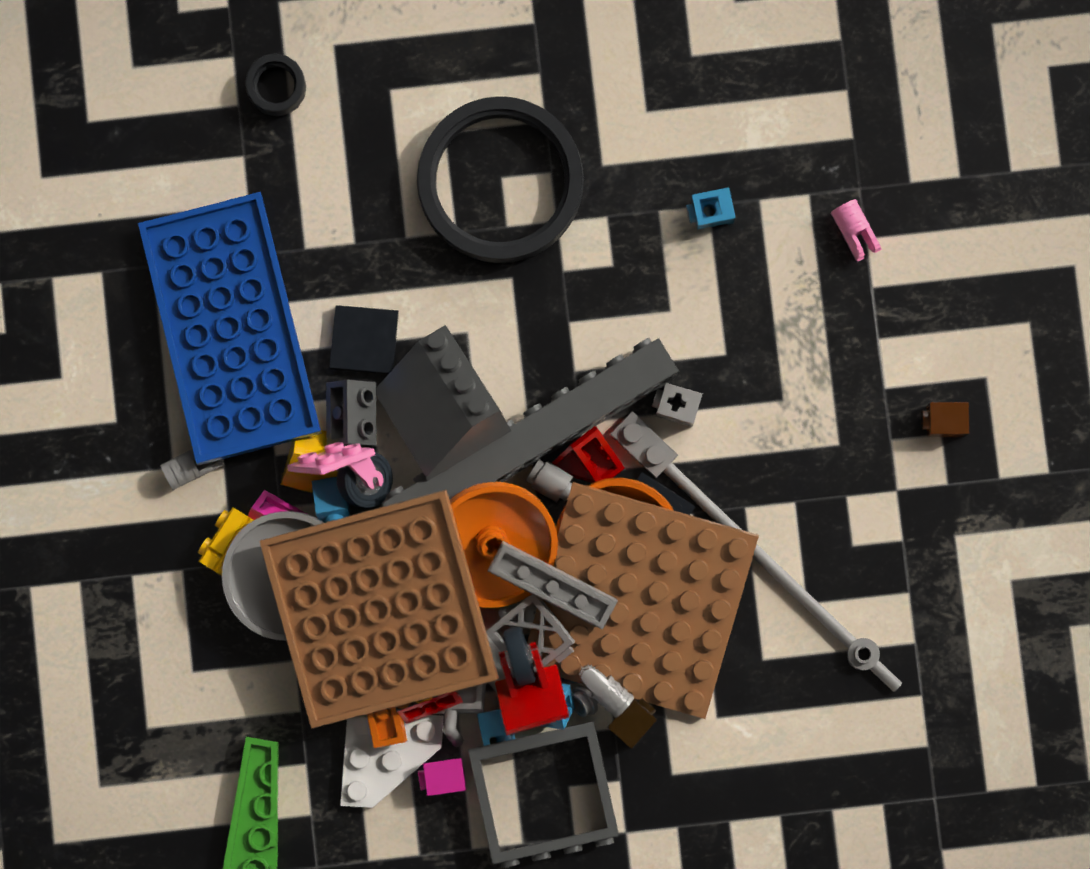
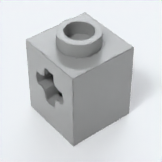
[652,383,703,427]

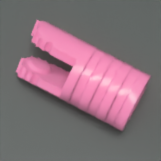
[831,199,881,262]

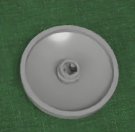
[222,511,324,641]

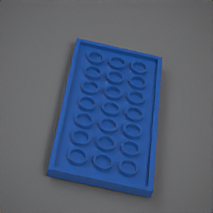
[138,192,322,466]

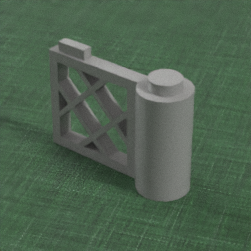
[486,594,575,693]

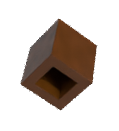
[921,402,969,437]

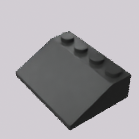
[376,325,511,480]

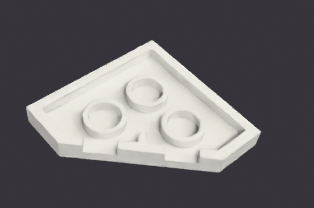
[340,714,444,808]

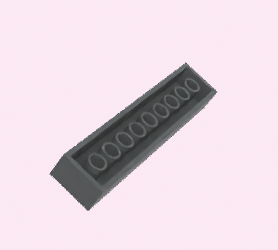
[382,338,679,506]

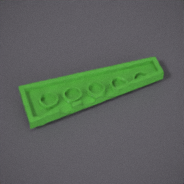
[223,737,279,869]

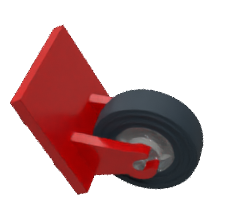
[495,627,570,735]

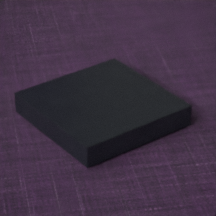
[330,305,399,374]

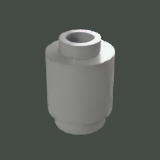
[526,459,573,504]

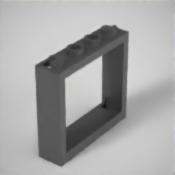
[468,721,619,868]

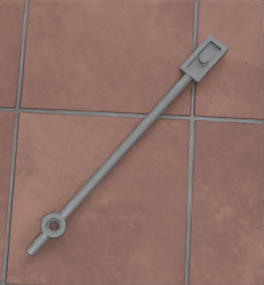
[610,411,902,692]

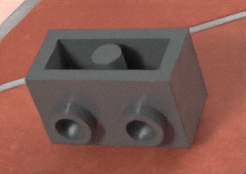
[326,380,377,447]

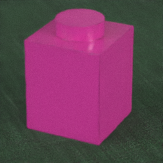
[418,758,467,796]

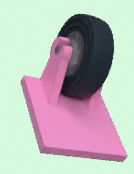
[287,442,393,508]

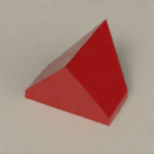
[552,426,625,483]

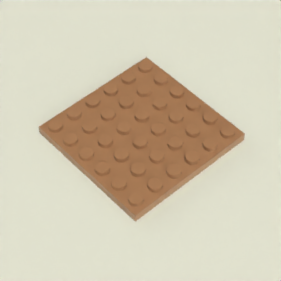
[527,482,759,719]
[260,490,499,728]

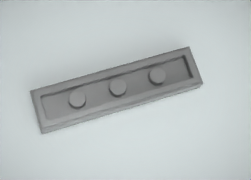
[488,541,617,629]

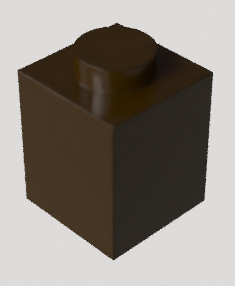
[607,698,657,749]

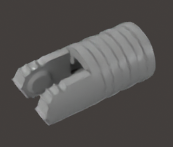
[160,449,224,490]
[579,664,634,718]

